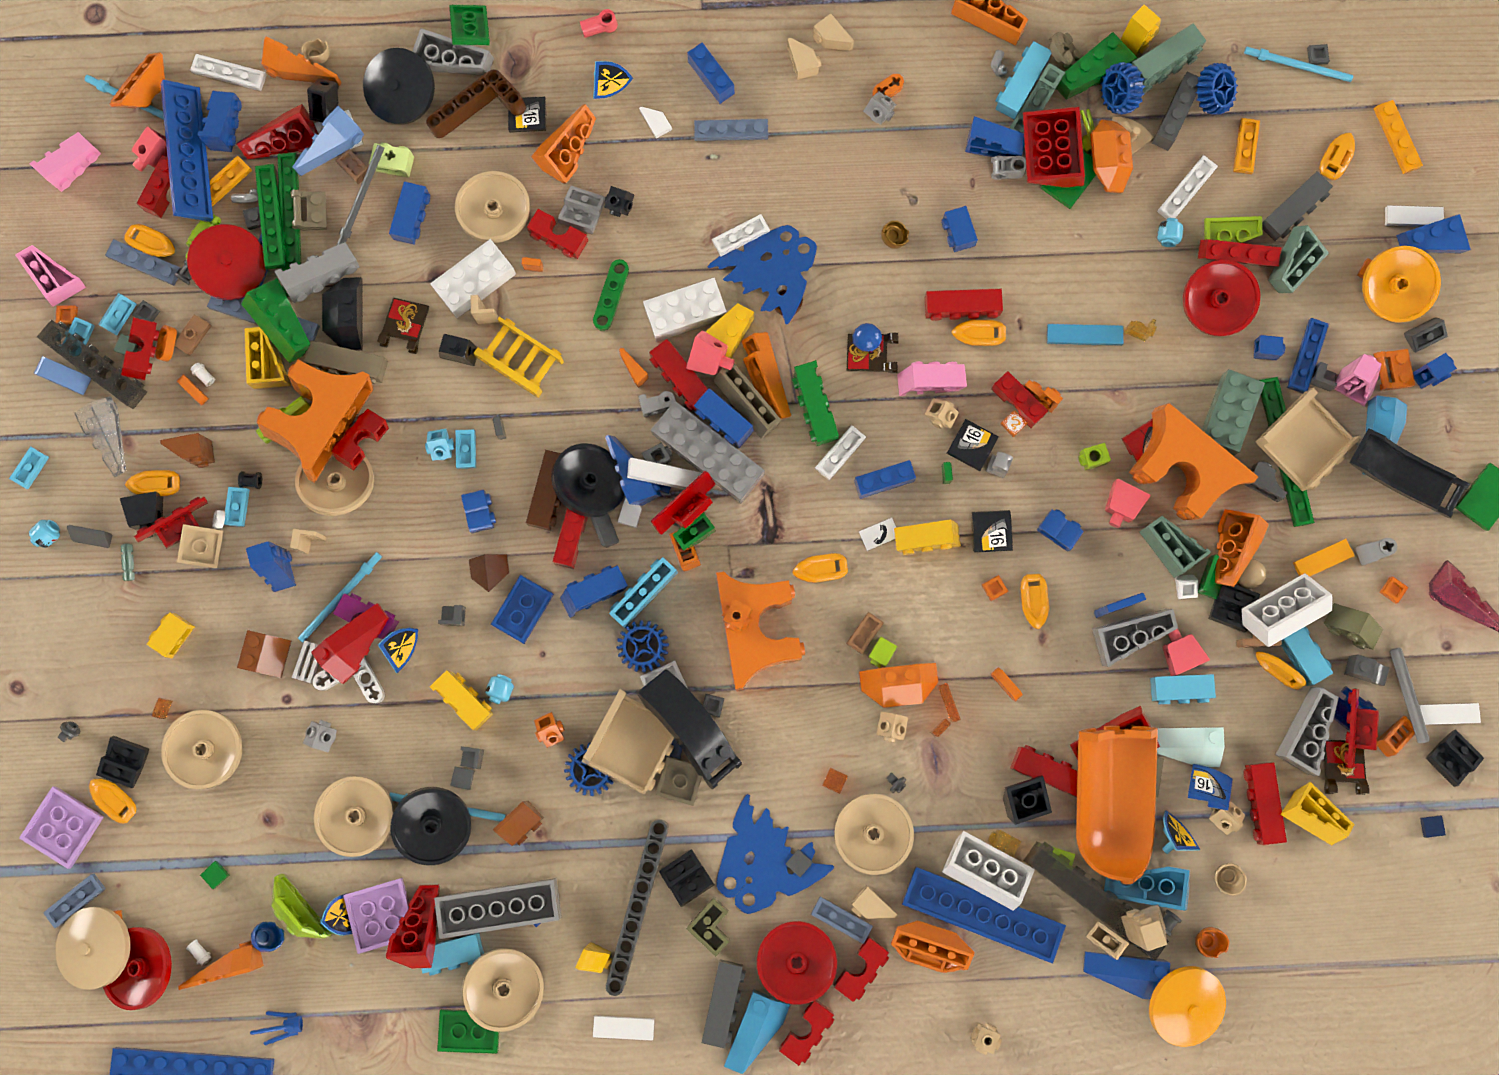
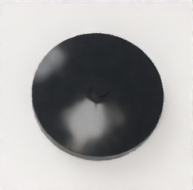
[363,48,435,125]
[551,443,625,517]
[390,787,471,865]

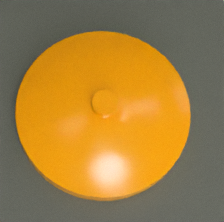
[1362,246,1441,322]
[1149,966,1226,1047]

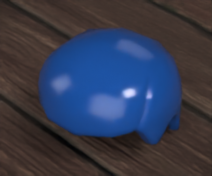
[852,323,882,352]
[251,922,284,952]

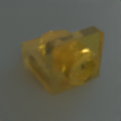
[1124,319,1157,341]

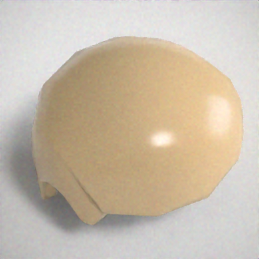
[301,38,329,65]
[1238,559,1266,588]
[1214,863,1247,896]

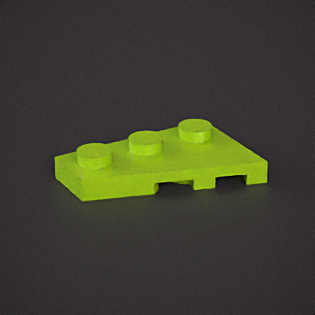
[1204,216,1263,243]

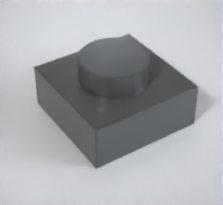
[243,206,261,230]

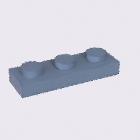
[43,873,106,928]
[811,896,873,944]

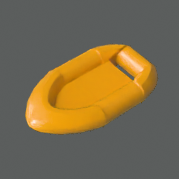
[1319,133,1355,180]
[124,224,175,257]
[951,320,1006,346]
[125,470,180,496]
[792,553,848,583]
[1021,573,1049,629]
[1255,651,1306,690]
[89,779,137,824]

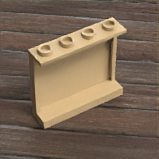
[1255,388,1361,491]
[582,689,674,795]

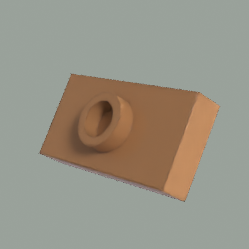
[335,149,368,185]
[175,314,212,356]
[846,612,884,655]
[1236,635,1282,648]

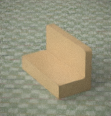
[470,295,499,325]
[290,529,327,554]

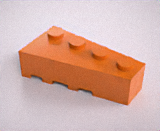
[951,0,1028,46]

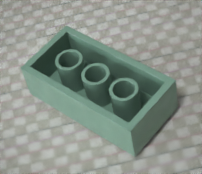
[1132,23,1206,93]
[1202,369,1265,456]

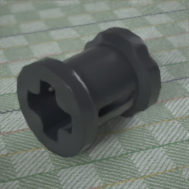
[238,471,263,489]

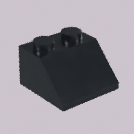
[1003,775,1052,825]

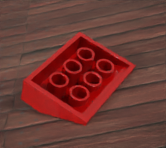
[1023,107,1085,187]

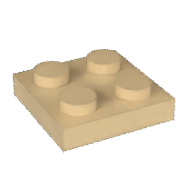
[177,524,223,568]

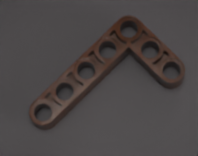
[426,69,526,138]

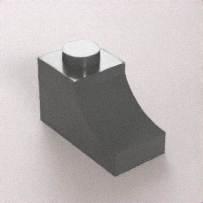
[1243,461,1287,502]
[1344,654,1390,686]

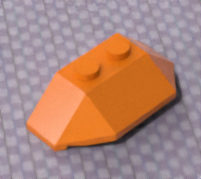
[109,52,165,109]
[1090,120,1133,194]
[859,663,938,708]
[891,920,974,973]

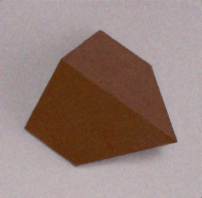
[469,554,510,592]

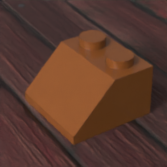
[160,433,215,468]
[237,630,292,678]
[493,801,544,846]

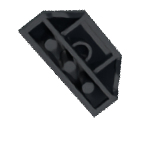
[322,277,363,351]

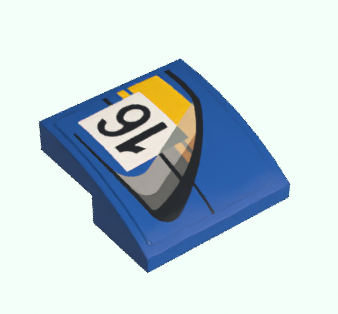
[1188,764,1233,810]

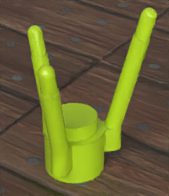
[1080,109,1094,153]

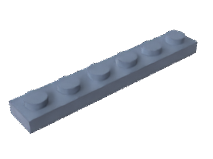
[207,296,320,342]

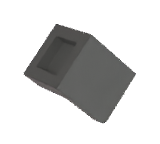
[1310,362,1337,391]
[438,605,466,626]
[460,746,484,769]

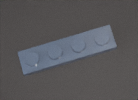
[694,119,768,141]
[105,239,181,286]

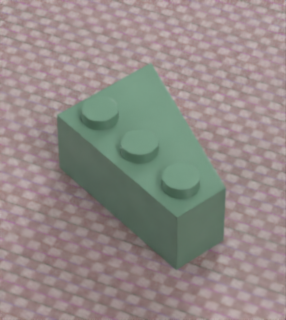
[1268,225,1329,293]
[1139,516,1211,578]

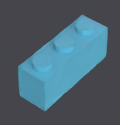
[1281,626,1333,686]
[1150,674,1216,705]
[421,933,484,976]

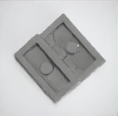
[558,186,605,234]

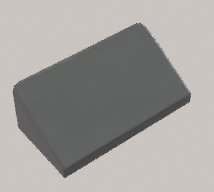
[1404,317,1448,353]
[591,514,619,548]
[67,525,113,548]

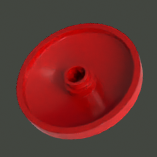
[187,224,266,300]
[1183,260,1261,336]
[757,921,837,1005]
[103,927,172,1010]

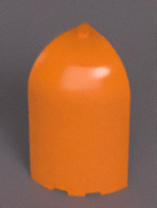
[1076,726,1158,884]

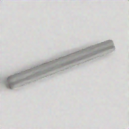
[1390,648,1430,743]

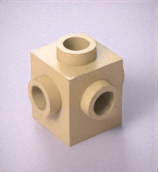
[925,398,959,429]
[877,712,908,743]
[1209,801,1245,835]
[971,1023,1002,1055]

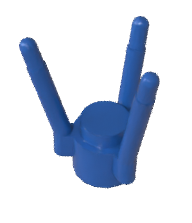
[250,1011,303,1045]

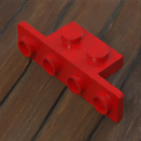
[651,471,715,535]
[134,497,208,549]
[1344,688,1379,768]

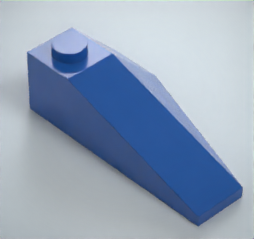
[605,435,662,506]
[1083,951,1170,999]

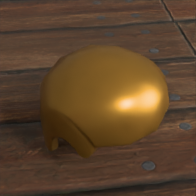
[881,221,909,249]

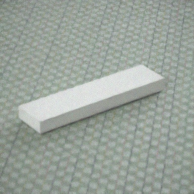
[190,54,267,91]
[1157,155,1218,219]
[627,458,702,489]

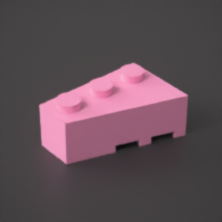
[29,132,101,192]
[15,245,86,307]
[1334,354,1381,407]
[897,361,967,396]

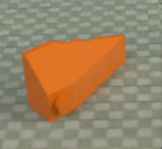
[261,37,342,86]
[531,104,596,184]
[1215,509,1269,587]
[178,941,264,990]

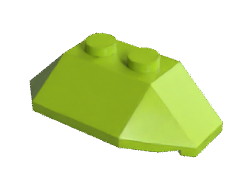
[271,874,333,938]

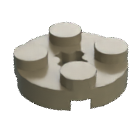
[1049,32,1081,69]

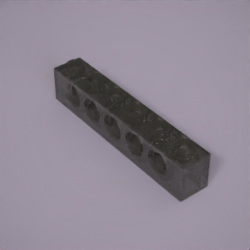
[37,319,147,409]

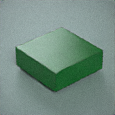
[941,462,953,484]
[200,861,230,890]

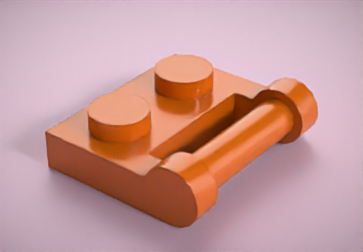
[1373,349,1415,391]

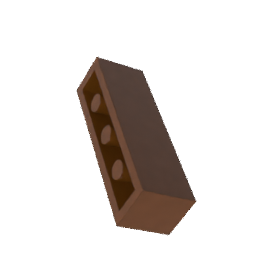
[526,449,561,531]

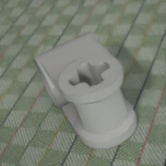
[991,156,1026,180]
[1355,538,1397,566]

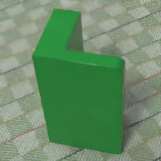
[1198,554,1221,599]

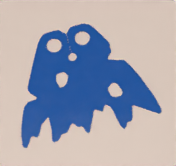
[708,225,817,324]
[717,794,834,914]

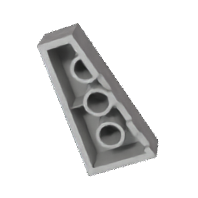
[413,28,494,75]
[274,242,359,303]
[1092,609,1178,667]
[1276,687,1339,776]

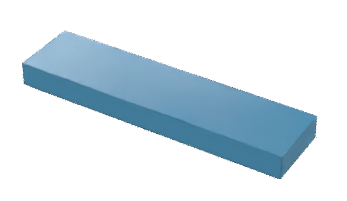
[1047,324,1124,346]

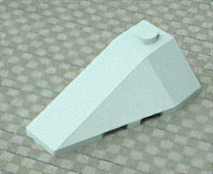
[1157,727,1225,767]

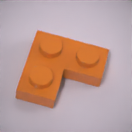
[1024,380,1063,413]

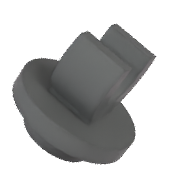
[58,721,81,743]
[886,772,906,793]

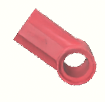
[580,9,618,38]

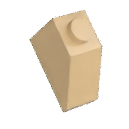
[813,14,854,51]
[787,38,821,80]
[851,885,897,919]
[1086,921,1129,960]

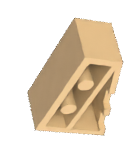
[1121,904,1167,951]

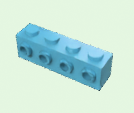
[995,41,1052,120]
[609,557,678,628]

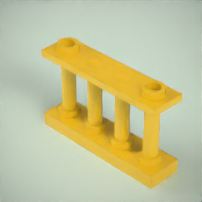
[474,316,564,398]

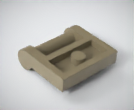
[291,190,327,230]

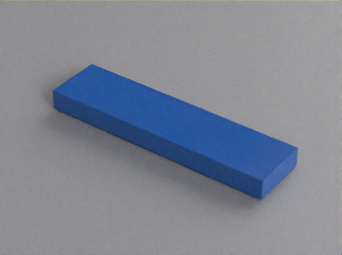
[1287,318,1329,393]

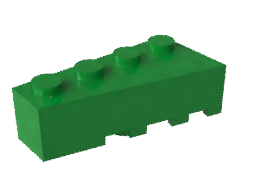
[1056,32,1138,100]
[241,278,311,363]
[791,360,839,446]

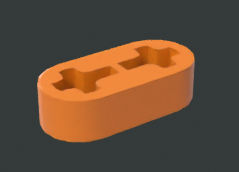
[872,74,904,98]
[155,325,177,362]
[177,374,209,405]
[991,667,1023,702]

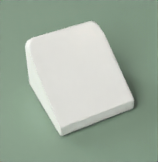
[1175,574,1198,599]

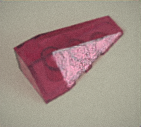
[1429,560,1499,632]

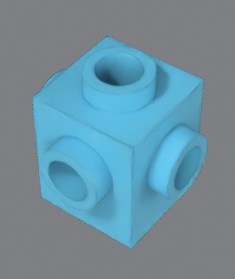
[425,429,454,461]

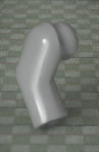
[991,50,1008,77]
[231,189,258,203]

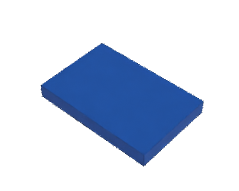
[491,575,554,644]
[1094,593,1146,618]

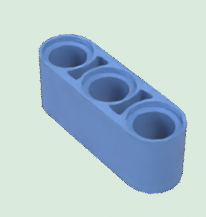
[34,356,92,395]

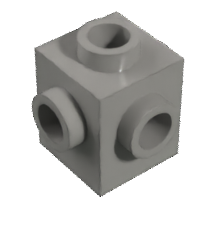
[863,91,897,125]
[303,720,337,752]

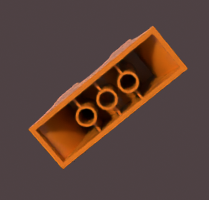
[257,360,373,483]
[1129,403,1258,521]
[716,571,805,691]

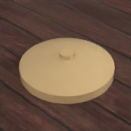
[455,171,531,243]
[295,455,374,516]
[161,710,242,789]
[314,776,394,857]
[834,794,914,875]
[55,907,130,990]
[462,948,544,1032]

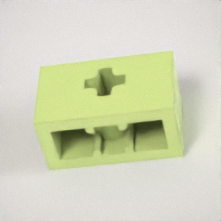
[369,143,414,178]

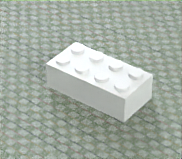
[430,239,516,318]
[643,278,727,342]
[1242,573,1332,647]
[942,831,1035,911]

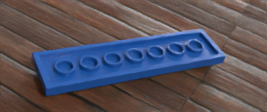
[161,79,213,222]
[902,866,1066,964]
[110,1047,274,1075]

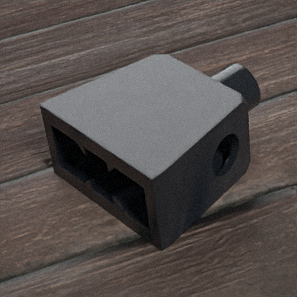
[307,79,339,123]
[439,334,477,366]
[120,491,164,538]

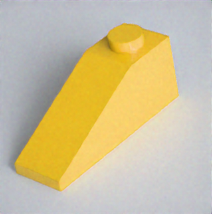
[575,942,612,973]

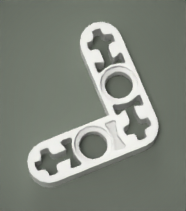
[313,657,385,704]

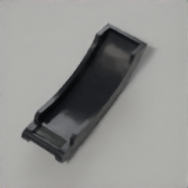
[1349,428,1470,518]
[637,669,742,789]

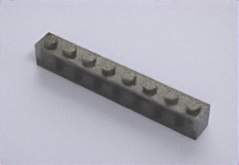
[1023,841,1169,961]

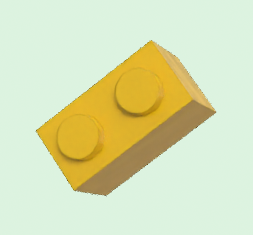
[146,612,195,658]

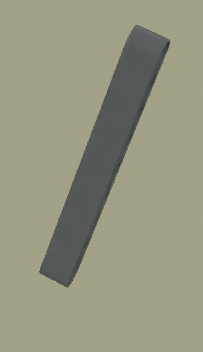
[606,819,669,996]

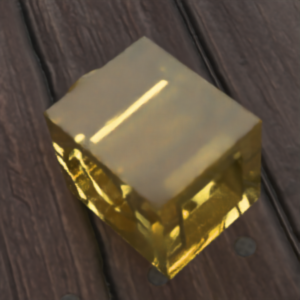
[988,829,1022,857]

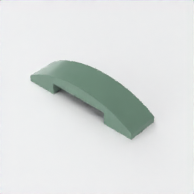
[1010,63,1065,133]

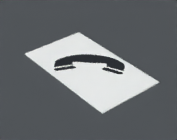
[859,518,896,551]

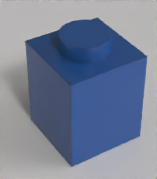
[1254,335,1285,360]

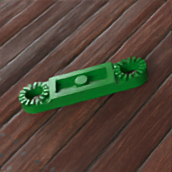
[593,259,629,331]

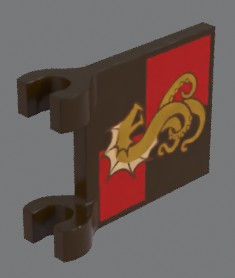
[377,298,430,354]
[846,333,899,373]
[1323,740,1370,795]

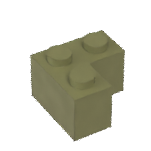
[1324,603,1383,650]
[686,897,730,957]

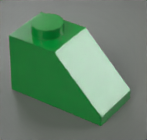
[672,512,716,550]

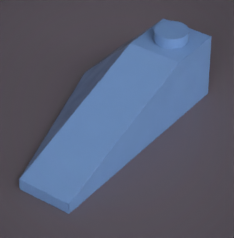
[293,106,364,176]

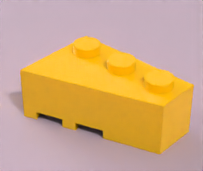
[1120,5,1161,56]
[429,670,493,731]

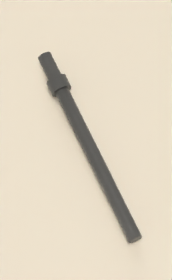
[336,145,385,246]

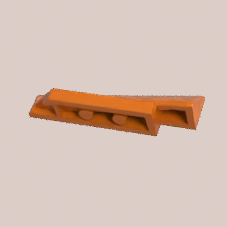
[741,332,791,419]

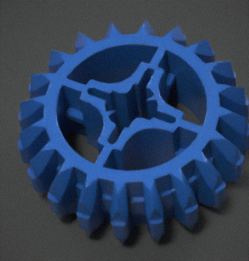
[1099,62,1146,115]
[1196,63,1238,115]
[616,620,669,673]
[564,743,614,796]

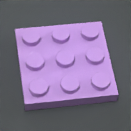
[19,786,104,869]
[343,878,409,954]

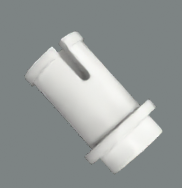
[190,363,215,387]
[186,940,212,966]

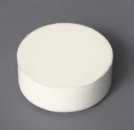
[212,510,225,530]

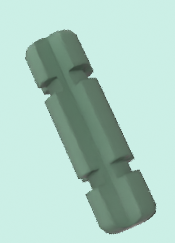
[120,543,135,581]

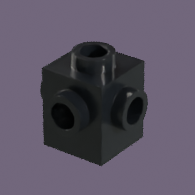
[604,186,634,217]

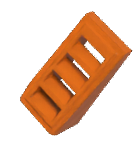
[619,347,649,388]
[669,531,701,572]
[1377,716,1415,757]

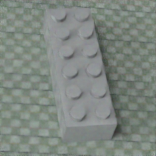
[651,401,765,504]
[434,878,562,939]

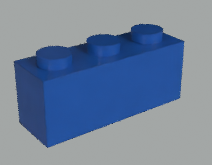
[687,43,735,104]
[389,181,431,245]
[854,460,916,499]

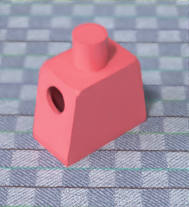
[132,126,167,172]
[686,331,735,375]
[1105,479,1151,528]
[1163,629,1210,676]

